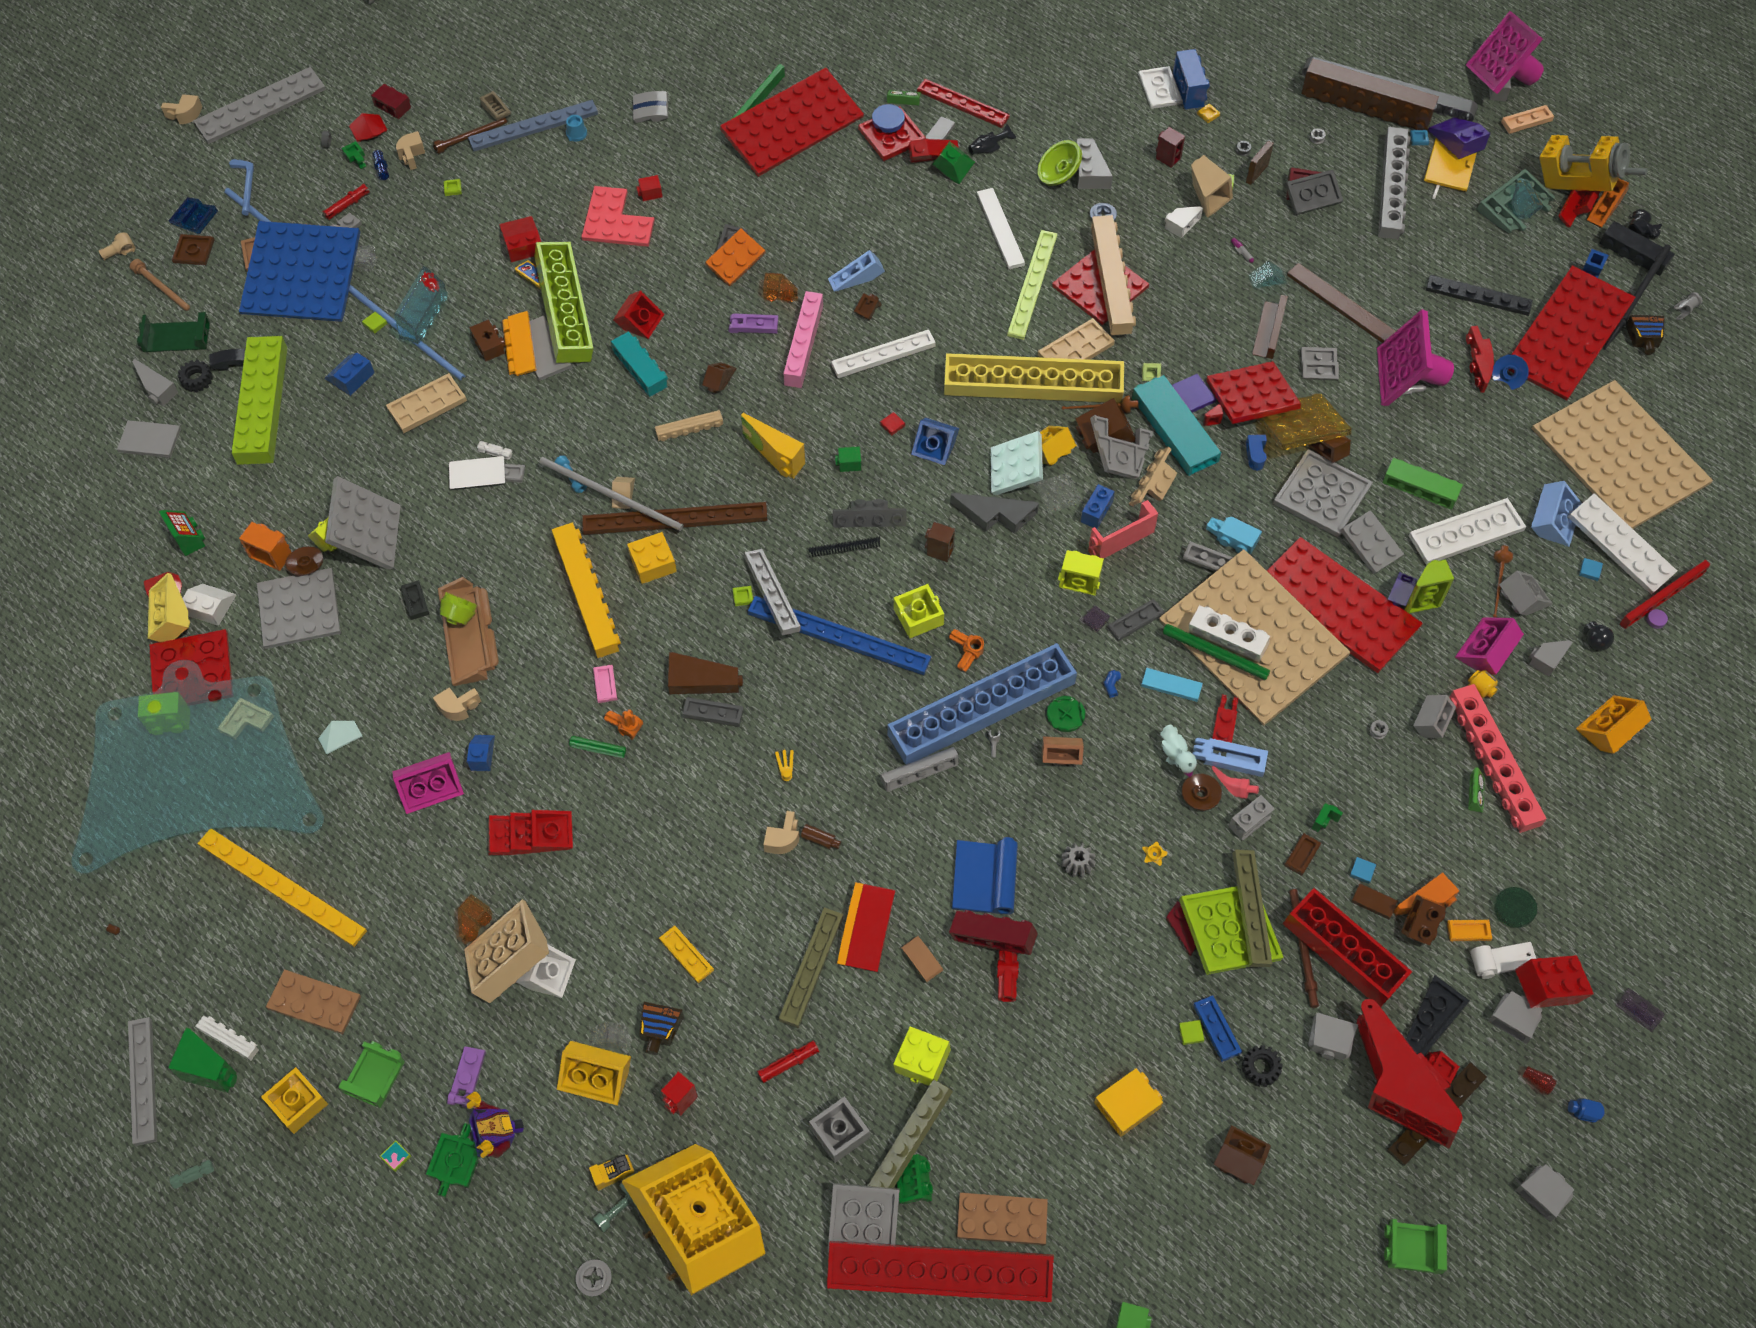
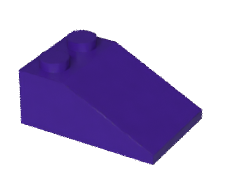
[1428,118,1490,159]

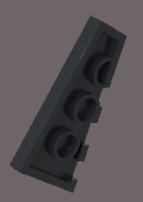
[1406,975,1470,1056]

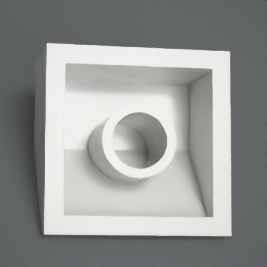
[183,584,236,626]
[516,944,576,998]

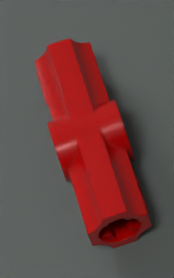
[997,950,1019,1002]

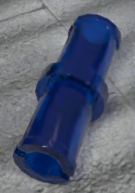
[372,150,389,180]

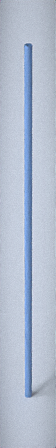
[224,188,466,381]

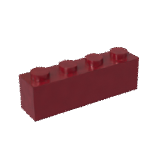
[949,910,1038,955]

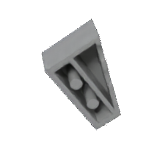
[1076,138,1113,189]

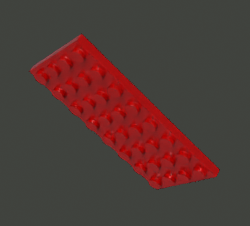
[720,68,864,177]
[1509,265,1636,401]
[1267,537,1423,674]

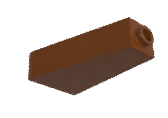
[668,652,743,694]

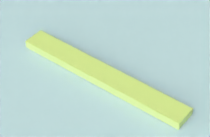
[1007,230,1057,340]

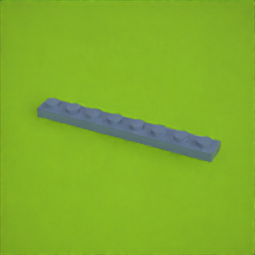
[468,100,598,151]

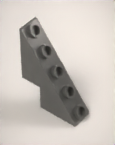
[950,493,1039,534]

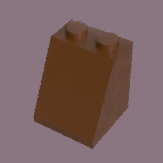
[1075,398,1136,453]

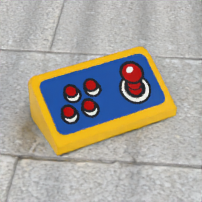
[515,260,541,289]

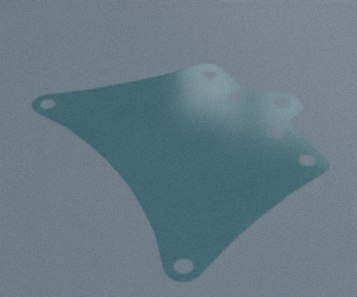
[71,660,324,873]

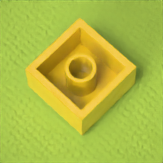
[627,532,677,584]
[261,1067,328,1134]

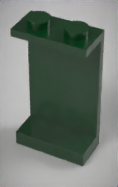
[137,312,210,352]

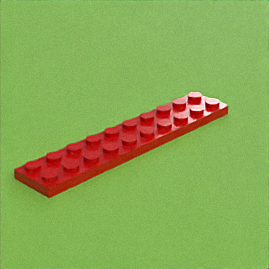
[827,1241,1054,1302]

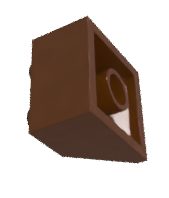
[1214,1125,1271,1185]

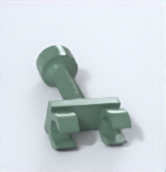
[593,1175,638,1232]

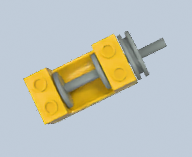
[1539,135,1647,191]

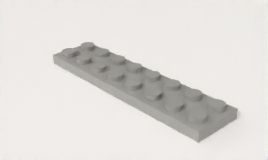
[193,67,326,144]

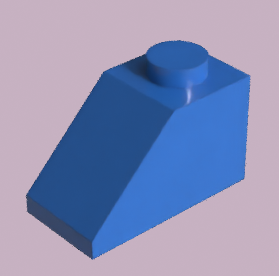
[467,735,495,771]

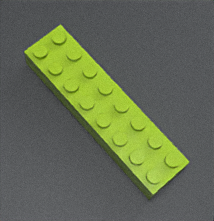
[534,242,593,363]
[232,336,287,465]

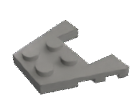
[1090,415,1153,479]

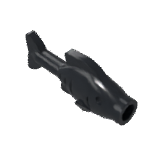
[968,124,1016,155]

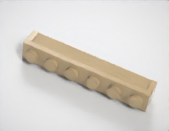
[655,410,723,441]

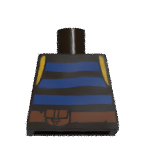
[1626,315,1664,355]
[640,1002,684,1055]

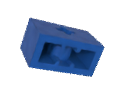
[1081,484,1115,529]

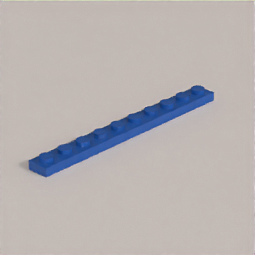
[748,596,931,675]

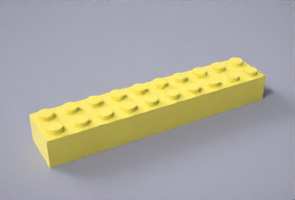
[944,353,1124,403]

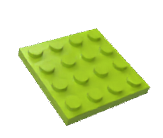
[1179,886,1284,975]

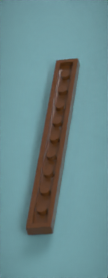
[582,502,768,535]

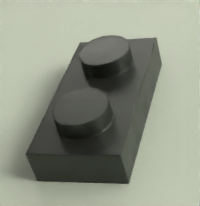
[401,580,429,620]

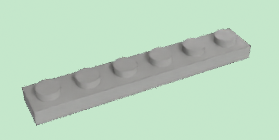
[744,549,801,636]
[128,1017,157,1146]

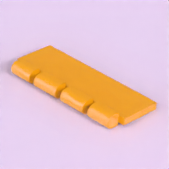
[502,311,537,376]

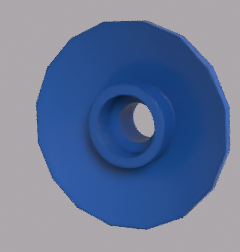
[1492,355,1529,390]

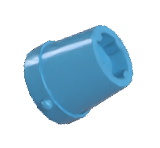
[566,115,587,142]

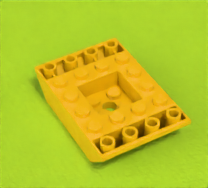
[622,1144,765,1296]

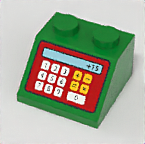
[159,510,206,556]

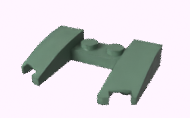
[1476,169,1555,233]

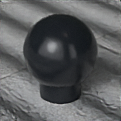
[1583,621,1614,651]

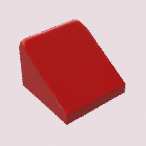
[1203,404,1223,426]

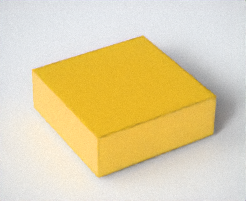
[1197,104,1220,123]

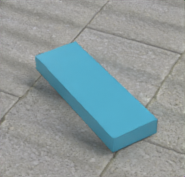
[1141,668,1203,702]

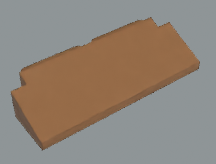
[438,577,499,686]

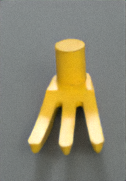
[775,750,794,781]

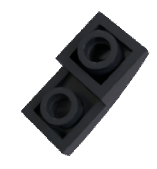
[209,349,245,370]

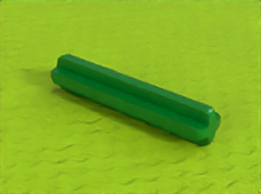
[569,736,626,758]

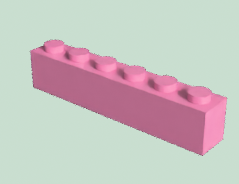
[784,291,823,388]

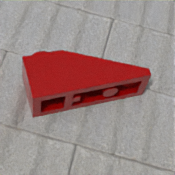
[909,139,958,163]

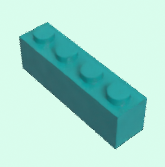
[611,331,668,397]

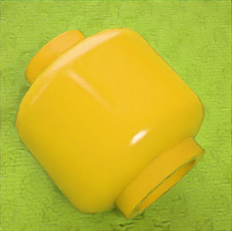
[1468,670,1498,699]

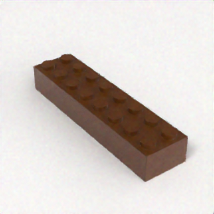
[1301,58,1439,130]

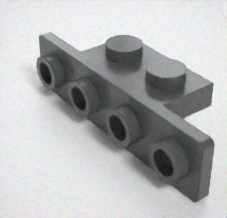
[833,499,907,528]

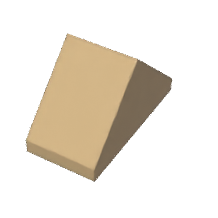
[612,477,635,509]

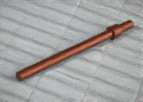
[1289,889,1319,1008]

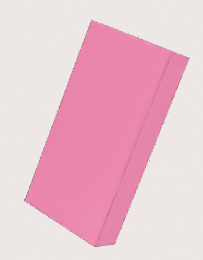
[593,665,617,703]

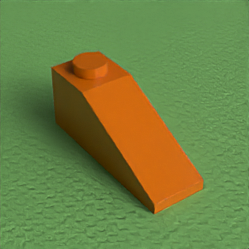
[1587,178,1629,228]
[1393,872,1459,916]

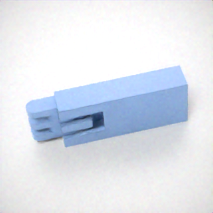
[1192,738,1268,777]

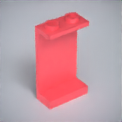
[1088,500,1158,559]

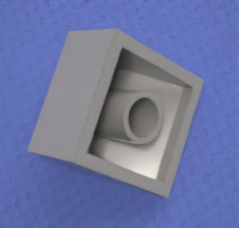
[1499,571,1553,616]

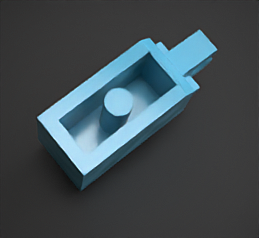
[1206,517,1262,554]

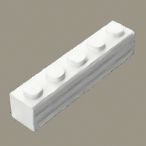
[195,1016,259,1061]

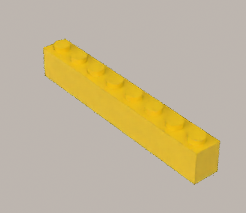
[552,522,621,658]

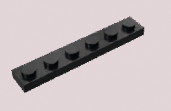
[1426,275,1533,316]

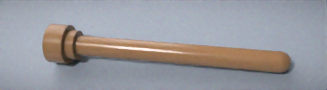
[130,259,190,311]

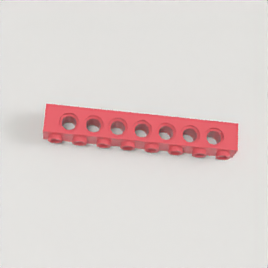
[1449,684,1547,833]

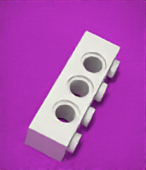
[1189,605,1270,662]

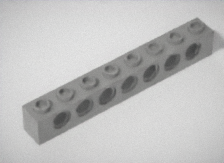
[1378,127,1411,240]

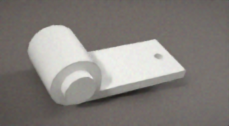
[1470,942,1536,979]

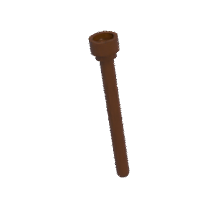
[433,118,507,154]

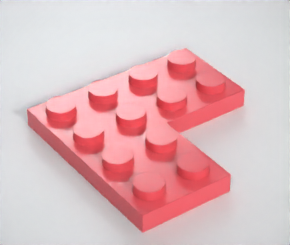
[582,186,655,247]

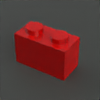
[661,1071,698,1116]

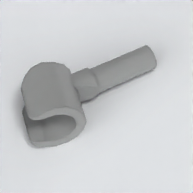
[988,730,1000,758]

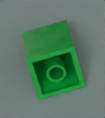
[168,1028,237,1093]

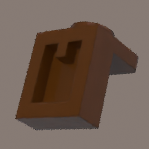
[854,293,882,320]

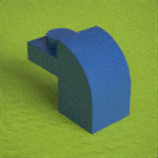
[1582,249,1609,278]

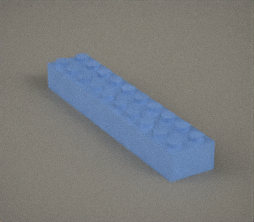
[888,643,1077,765]

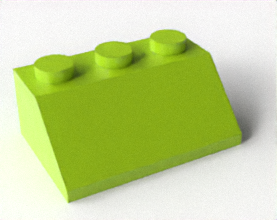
[1405,560,1454,614]

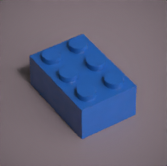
[1173,49,1209,109]

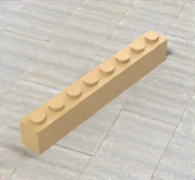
[1091,215,1136,335]

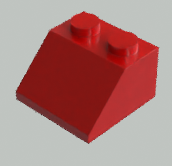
[613,290,665,339]

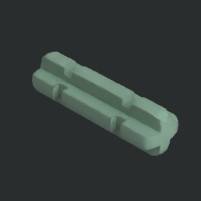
[170,1160,214,1189]

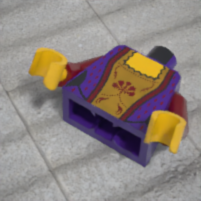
[466,1092,524,1158]

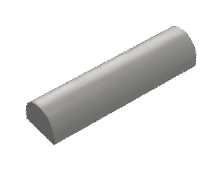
[1183,541,1233,572]
[880,747,959,792]

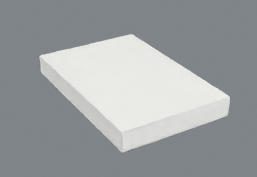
[1138,66,1183,109]

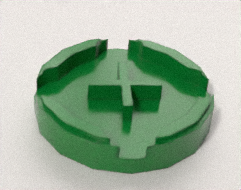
[1047,696,1085,732]

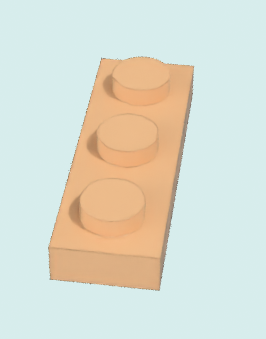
[1501,105,1554,134]

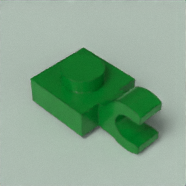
[341,141,367,169]

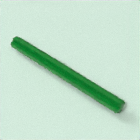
[1163,624,1270,680]

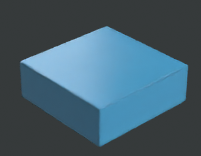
[1410,130,1429,145]
[1579,558,1603,581]
[1350,857,1376,884]

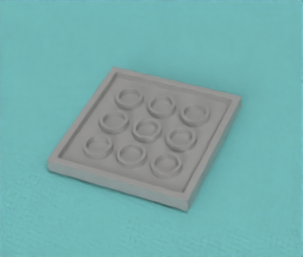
[1273,449,1373,538]
[325,476,401,569]
[257,568,341,649]

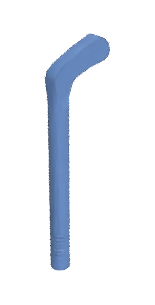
[229,159,254,216]

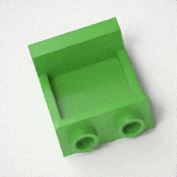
[338,1041,405,1108]
[1384,1219,1447,1274]

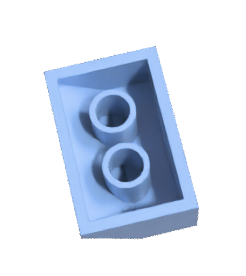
[1531,481,1582,547]

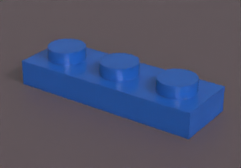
[1193,995,1242,1062]

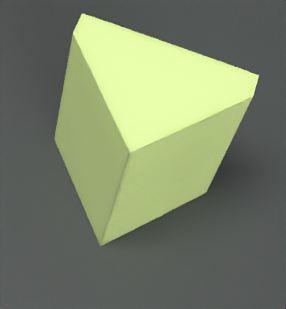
[1142,363,1161,381]

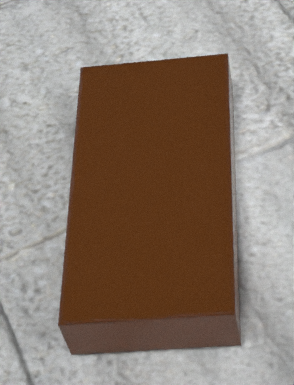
[1284,833,1321,876]
[1351,884,1398,920]

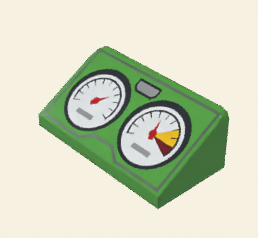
[887,90,921,105]
[1468,767,1485,812]

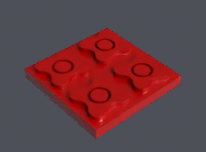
[149,629,234,706]

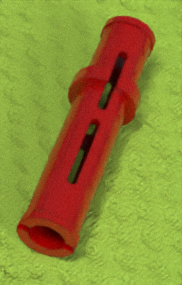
[322,184,370,220]
[757,1040,820,1083]

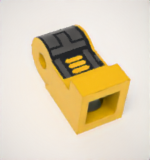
[589,1155,634,1191]

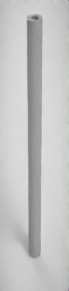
[539,457,684,531]

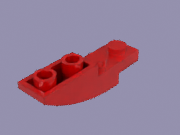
[1466,326,1494,393]

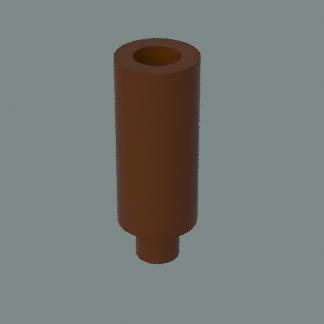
[801,824,841,849]

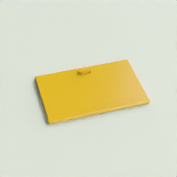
[1424,138,1477,192]

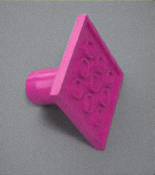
[1466,11,1544,94]
[1377,309,1454,406]

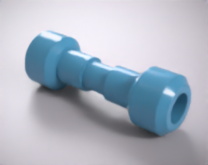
[554,456,587,493]

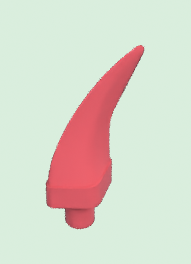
[1212,766,1259,799]

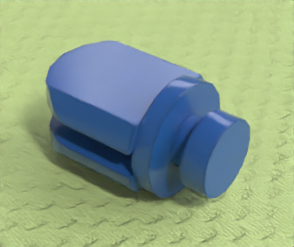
[1568,1098,1605,1123]

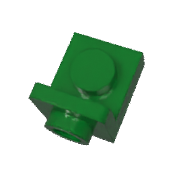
[1311,803,1343,832]

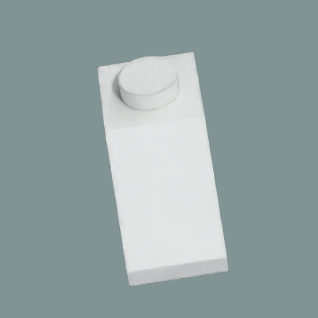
[1165,206,1203,238]

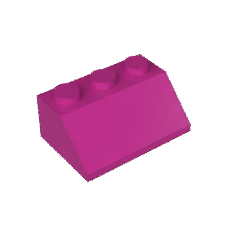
[1455,617,1524,675]
[392,752,464,814]

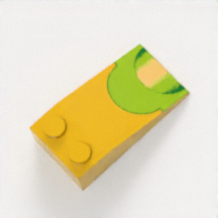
[741,413,805,479]

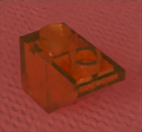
[763,273,798,302]
[457,894,493,945]

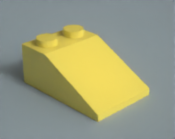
[148,573,190,642]

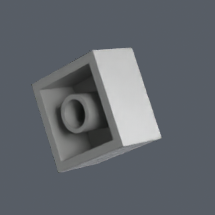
[809,1096,870,1163]

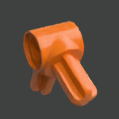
[949,629,984,672]
[604,710,643,740]

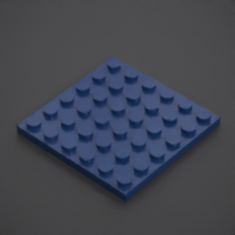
[239,221,360,322]

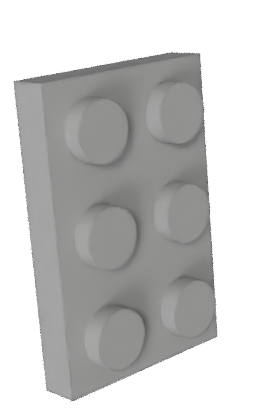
[1340,510,1404,574]

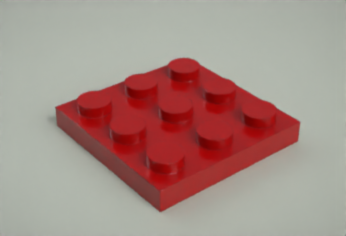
[858,106,926,161]

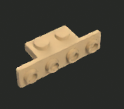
[1129,447,1177,506]

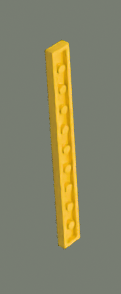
[197,828,367,947]

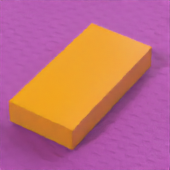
[1447,920,1492,941]

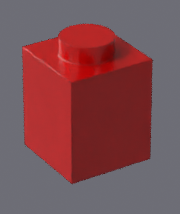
[636,175,663,201]

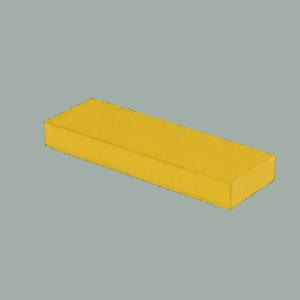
[659,925,714,983]

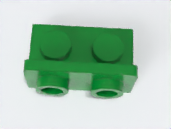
[897,1154,933,1204]

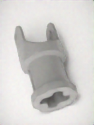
[1674,292,1703,320]

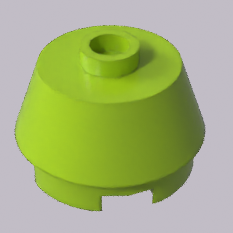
[440,592,477,625]

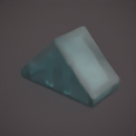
[1249,261,1287,289]

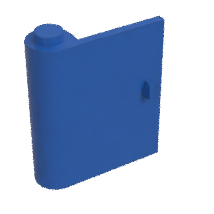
[952,837,1018,914]

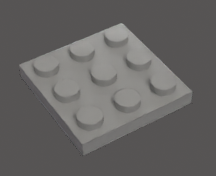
[828,1183,900,1253]

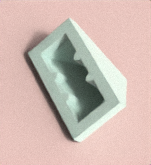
[319,721,362,754]

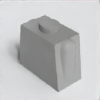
[1488,991,1542,1044]
[1308,1012,1358,1061]
[1516,1164,1574,1222]

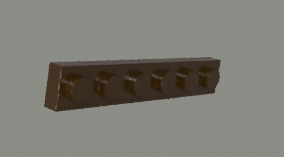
[1387,1062,1487,1166]

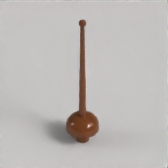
[1062,395,1138,413]
[1493,545,1513,618]

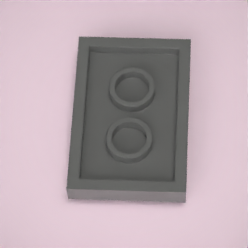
[1285,170,1343,215]

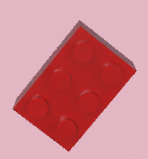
[1515,955,1594,1008]

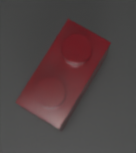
[371,84,411,120]
[1156,127,1185,168]

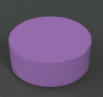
[1647,609,1668,629]

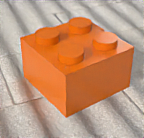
[239,522,291,571]

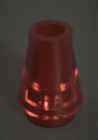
[1522,1066,1557,1095]

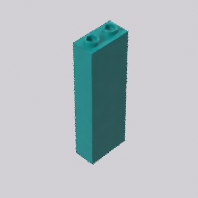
[1132,375,1221,476]

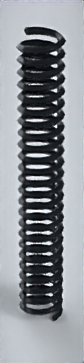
[809,536,880,557]

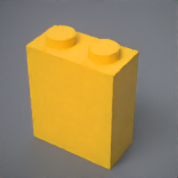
[1094,1068,1163,1137]

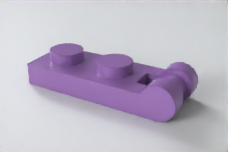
[729,314,779,334]
[447,1047,486,1108]

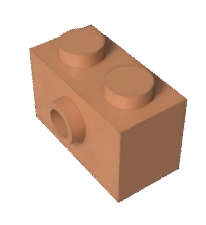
[1042,736,1084,765]

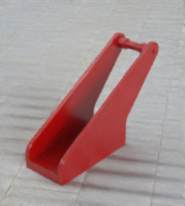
[1356,999,1463,1149]

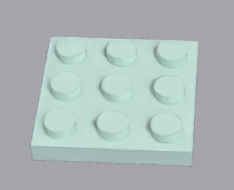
[991,431,1043,495]

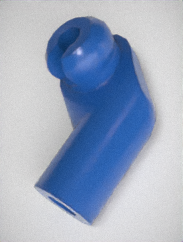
[1104,670,1121,698]

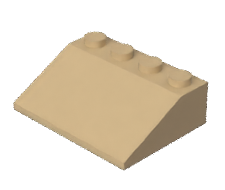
[464,899,549,1003]

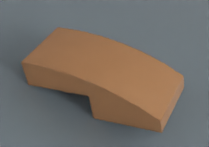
[901,936,943,982]

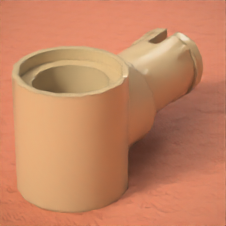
[99,233,135,261]

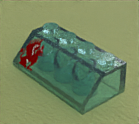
[395,266,448,344]

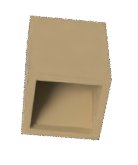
[1191,155,1233,217]

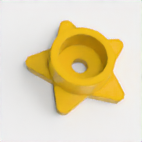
[1142,842,1168,866]

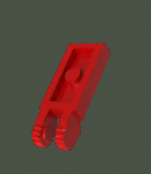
[1212,694,1238,743]

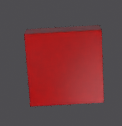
[880,412,905,436]

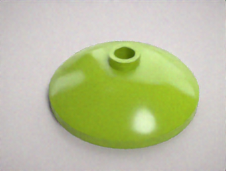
[1038,140,1082,186]

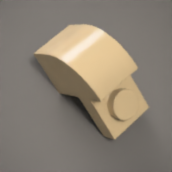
[161,94,203,124]
[396,131,425,170]
[433,687,481,721]
[764,811,800,854]

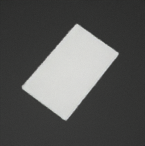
[449,456,505,489]

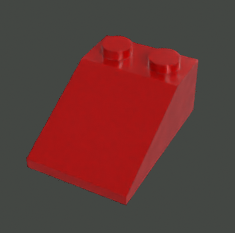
[499,216,541,262]

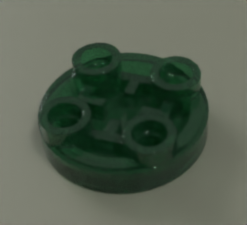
[1494,887,1537,928]

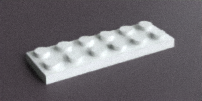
[1568,493,1677,595]
[1409,498,1526,565]

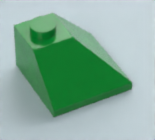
[933,141,975,184]

